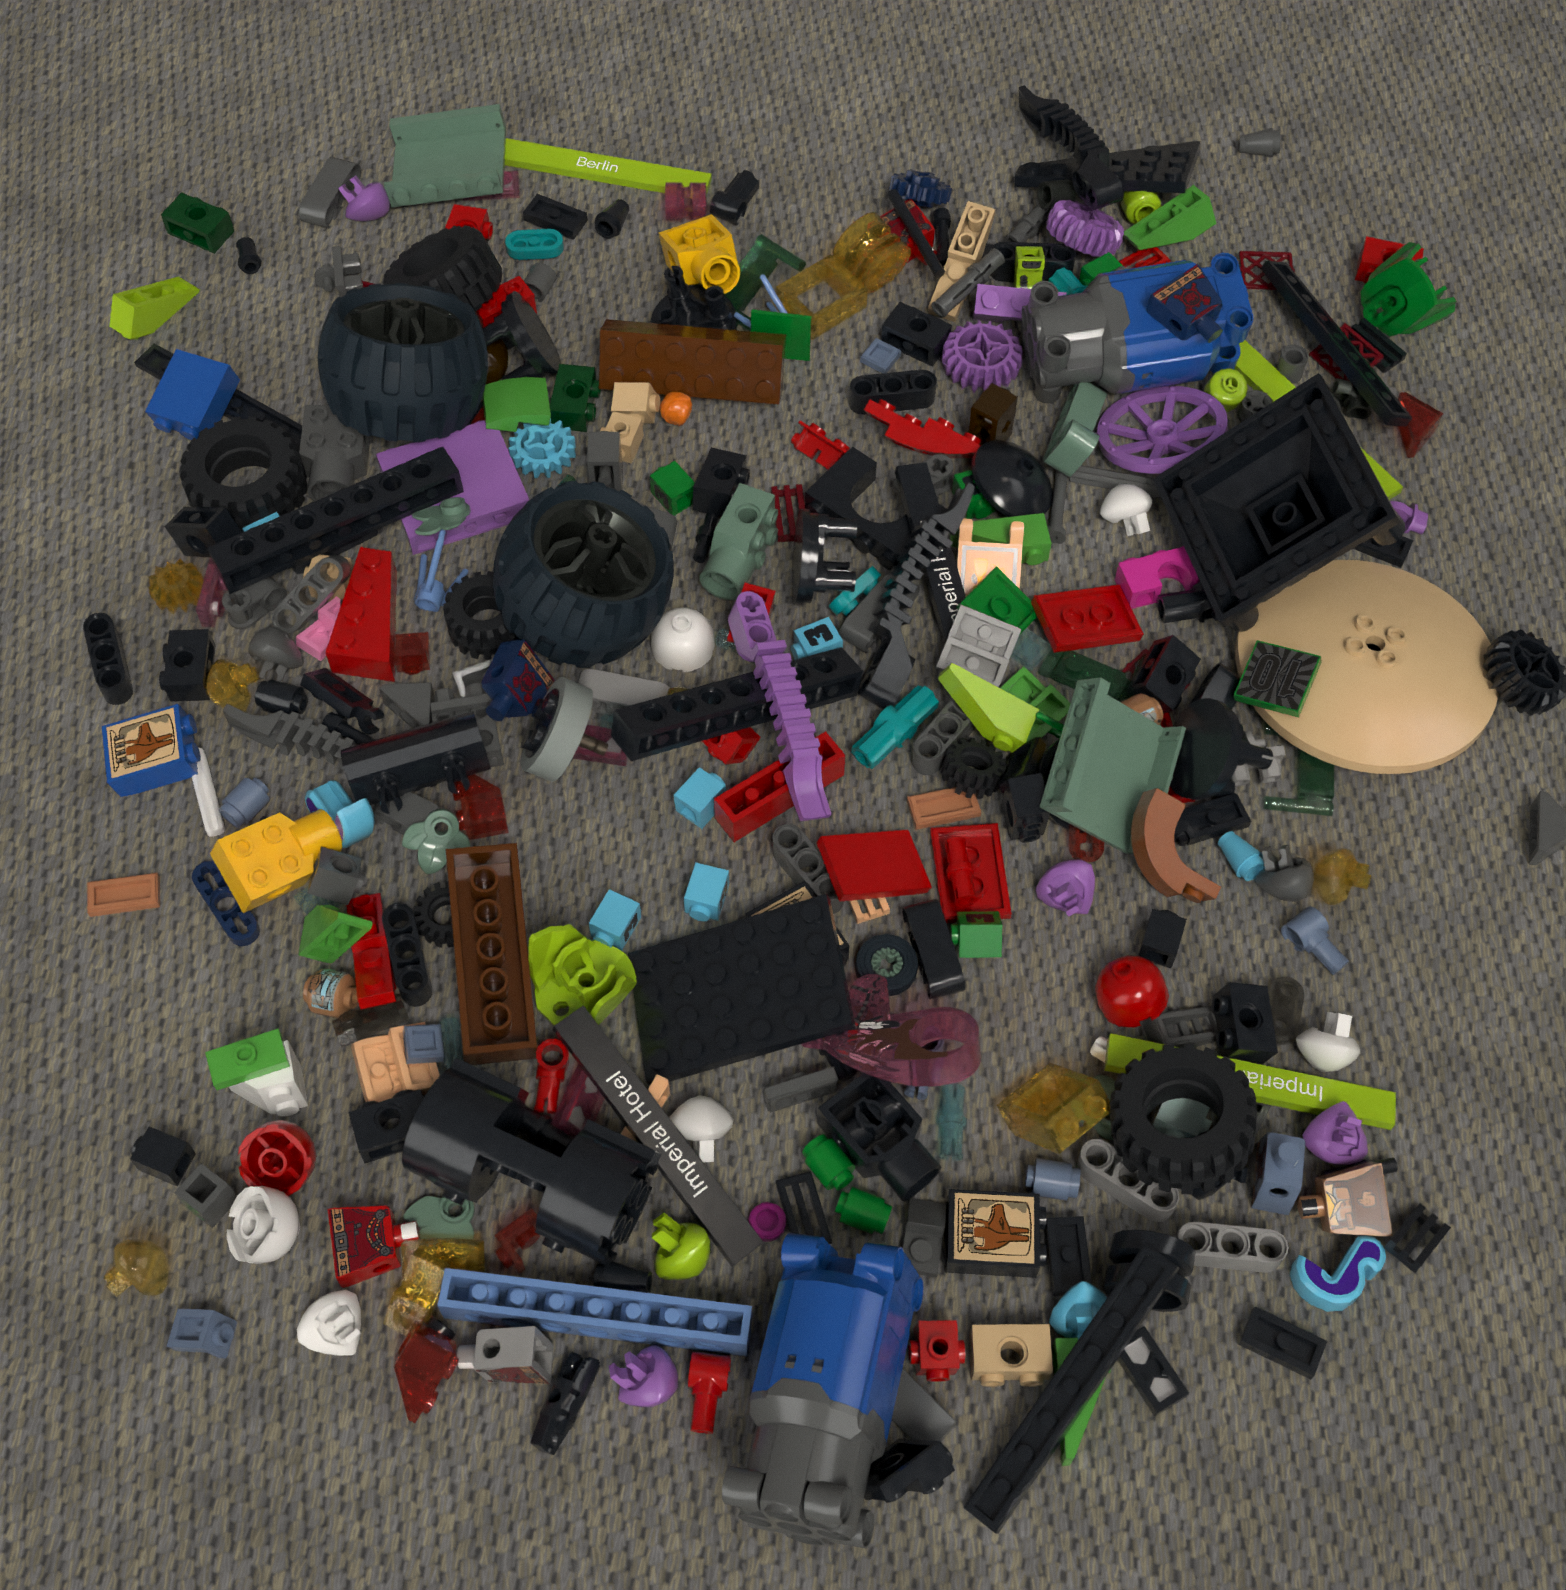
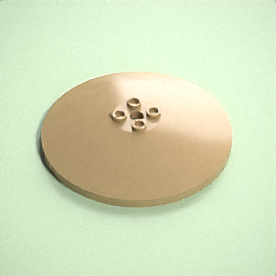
[1235,560,1499,774]

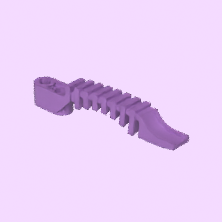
[728,591,831,821]

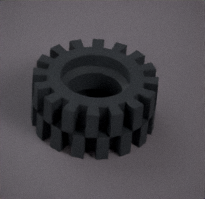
[941,737,1006,799]
[414,881,454,948]

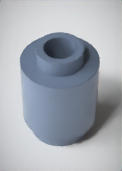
[219,778,270,828]
[1025,1158,1081,1201]

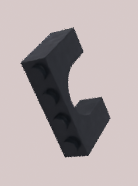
[805,447,947,570]

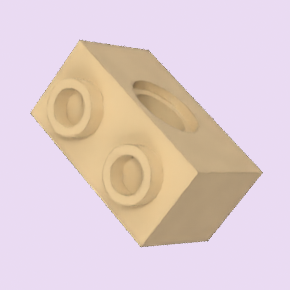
[969,1324,1053,1387]

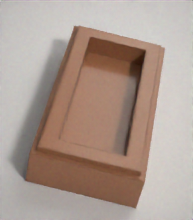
[907,787,981,830]
[87,873,160,917]

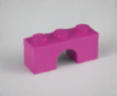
[1114,545,1200,609]

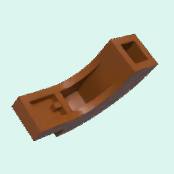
[1131,788,1221,903]

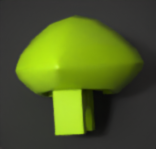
[652,1213,710,1280]

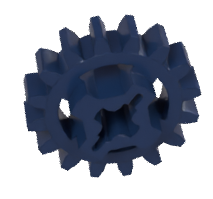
[889,169,952,208]

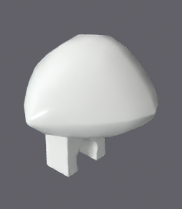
[1100,484,1152,536]
[1296,1012,1360,1072]
[669,1095,734,1163]
[297,1290,361,1356]

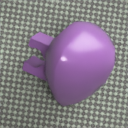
[338,175,390,221]
[1036,859,1095,916]
[1302,1101,1368,1165]
[609,1344,678,1407]

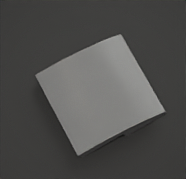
[936,604,1021,687]

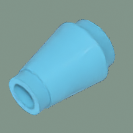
[1217,831,1265,881]

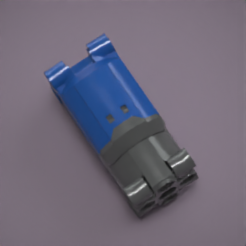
[1021,253,1254,403]
[722,1233,924,1549]

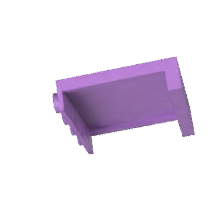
[376,420,529,555]

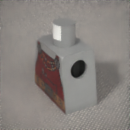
[457,1326,554,1384]

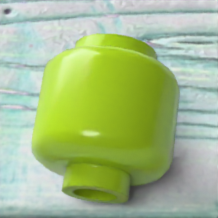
[1121,191,1161,225]
[1204,368,1248,412]

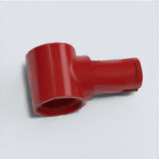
[533,1038,569,1114]
[688,1352,731,1434]

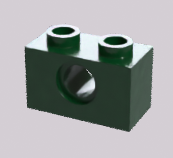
[161,192,234,254]
[550,364,601,432]

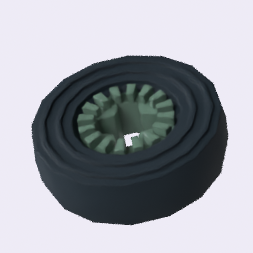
[855,934,919,997]

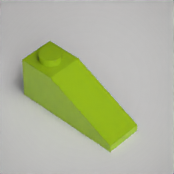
[109,276,200,340]
[938,663,1039,753]

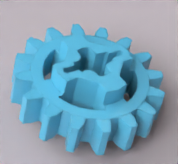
[509,418,576,478]

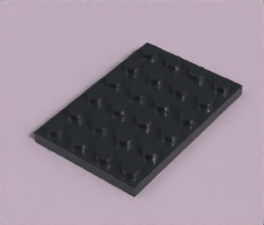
[628,894,856,1085]

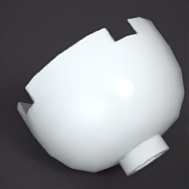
[651,607,715,672]
[227,1186,300,1264]

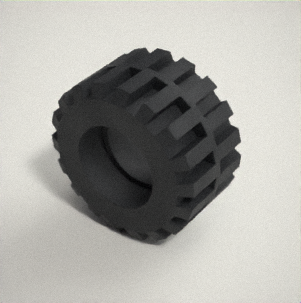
[443,571,520,660]

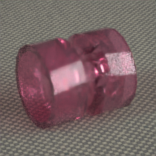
[665,182,707,220]

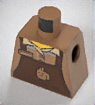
[1297,1162,1393,1237]

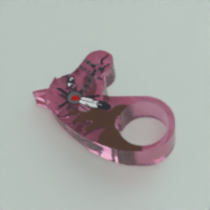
[801,974,981,1087]

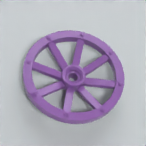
[1097,386,1228,474]

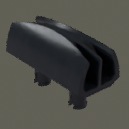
[341,711,491,814]

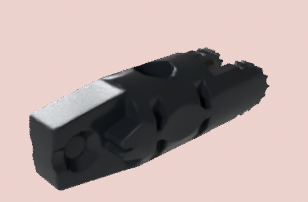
[530,1352,600,1455]

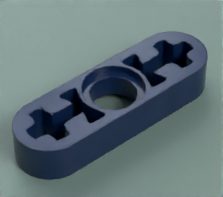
[192,861,260,946]

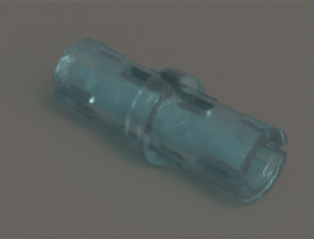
[938,1084,967,1161]

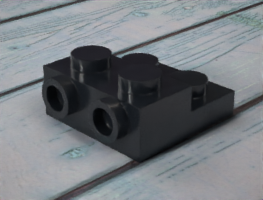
[864,1438,955,1503]

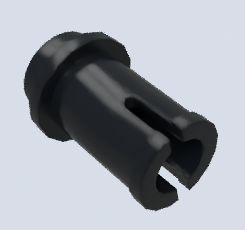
[236,237,262,274]

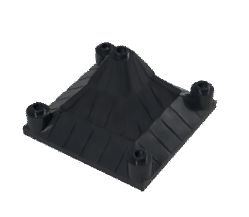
[1153,373,1405,632]

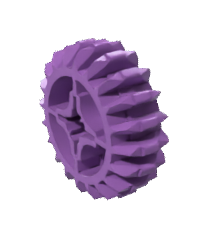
[1046,200,1124,257]
[942,319,1023,393]

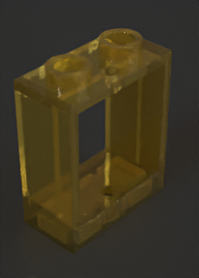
[775,254,868,340]
[996,1062,1110,1154]

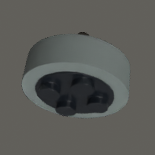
[521,677,608,782]

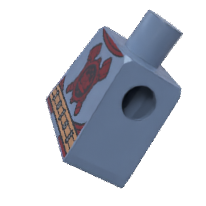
[1251,1132,1305,1215]

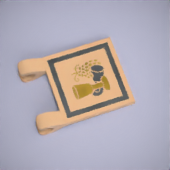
[957,518,1024,597]

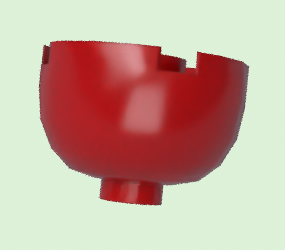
[1095,955,1169,1028]
[238,1120,317,1196]

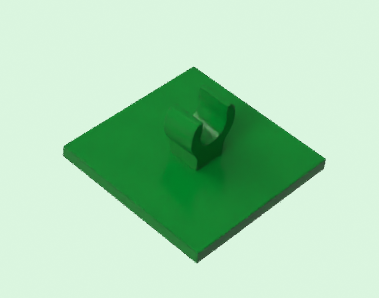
[751,309,812,361]

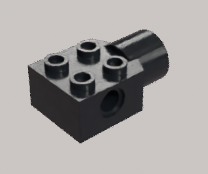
[817,1065,942,1201]

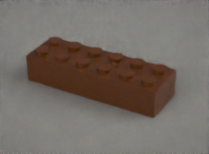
[599,319,786,404]
[446,843,537,1065]

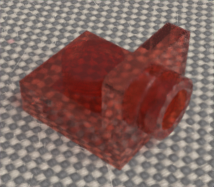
[393,632,430,675]
[494,1208,540,1274]

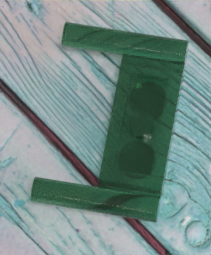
[724,234,806,331]
[1038,648,1146,702]
[1264,722,1334,816]

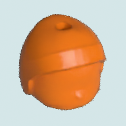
[660,391,692,426]

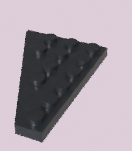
[1015,141,1200,193]

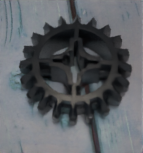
[1482,629,1566,716]

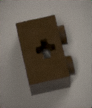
[968,383,1018,445]

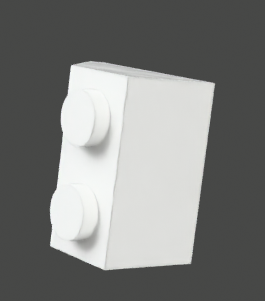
[229,1040,308,1116]

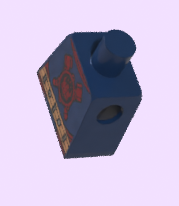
[1146,264,1223,343]
[481,639,555,721]

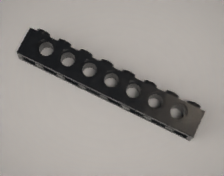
[207,446,464,594]
[611,647,863,762]

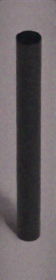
[887,189,945,278]

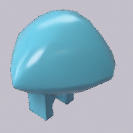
[1049,1281,1107,1340]

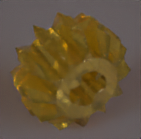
[148,558,205,614]

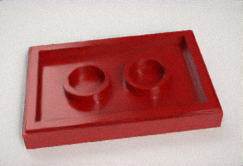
[1031,584,1144,653]
[930,823,1012,923]
[816,830,932,902]

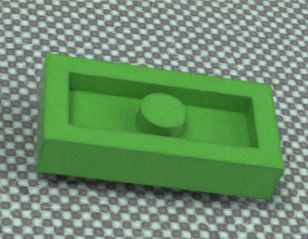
[205,1028,290,1090]

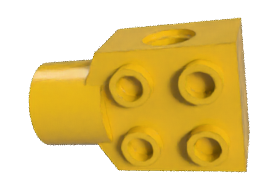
[659,214,740,294]
[210,809,342,914]

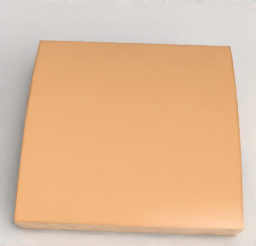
[351,1022,440,1103]

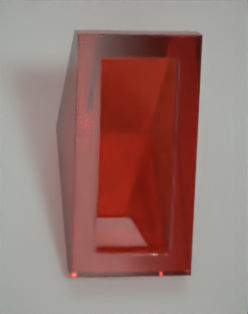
[1398,392,1443,458]

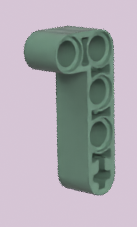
[1043,382,1107,477]

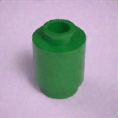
[802,1134,855,1191]
[834,1186,893,1235]

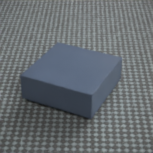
[860,338,901,373]
[403,1024,444,1064]

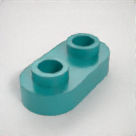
[505,229,564,260]
[828,566,881,616]

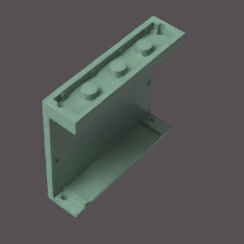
[384,104,506,208]
[1040,678,1186,854]

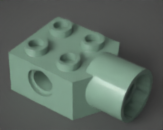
[699,483,778,600]

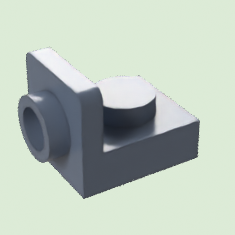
[167,1309,237,1358]

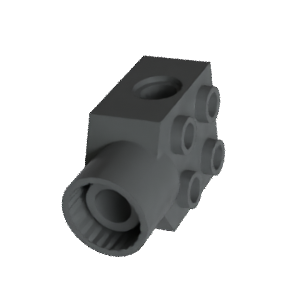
[299,405,371,501]

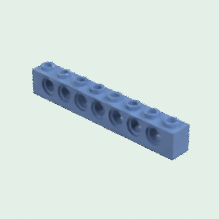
[437,1268,752,1356]

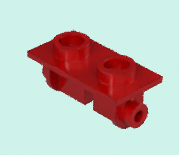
[791,420,850,470]

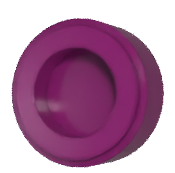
[749,1202,786,1242]

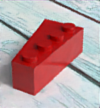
[325,547,397,682]

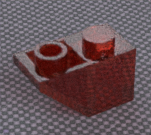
[453,774,509,840]
[394,1320,459,1423]

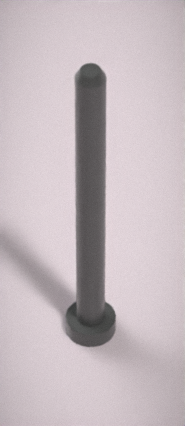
[1047,470,1068,544]

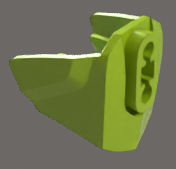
[528,924,637,1026]

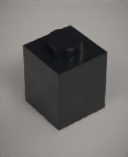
[1138,909,1187,969]
[130,1126,196,1186]

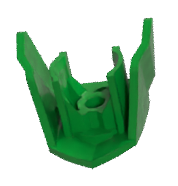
[1360,242,1457,336]

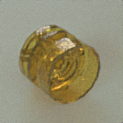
[832,212,911,294]

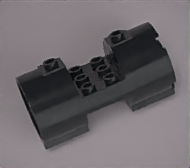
[402,1058,662,1266]

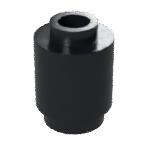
[255,679,308,714]

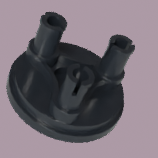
[650,266,738,330]
[482,291,561,380]
[792,509,857,606]
[1170,698,1273,800]

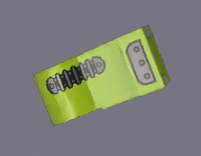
[1014,246,1045,289]

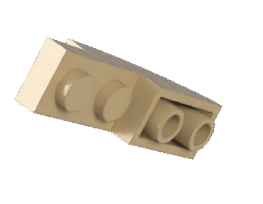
[928,201,996,322]

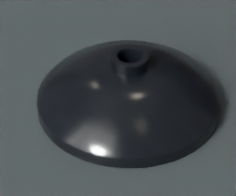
[972,440,1052,517]

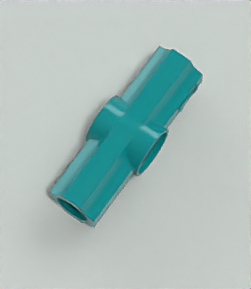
[851,685,939,769]

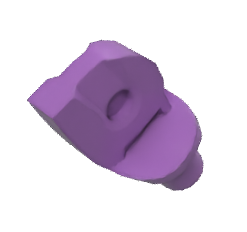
[1390,501,1428,535]

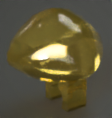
[205,658,260,712]
[1314,848,1372,905]
[103,1239,169,1297]

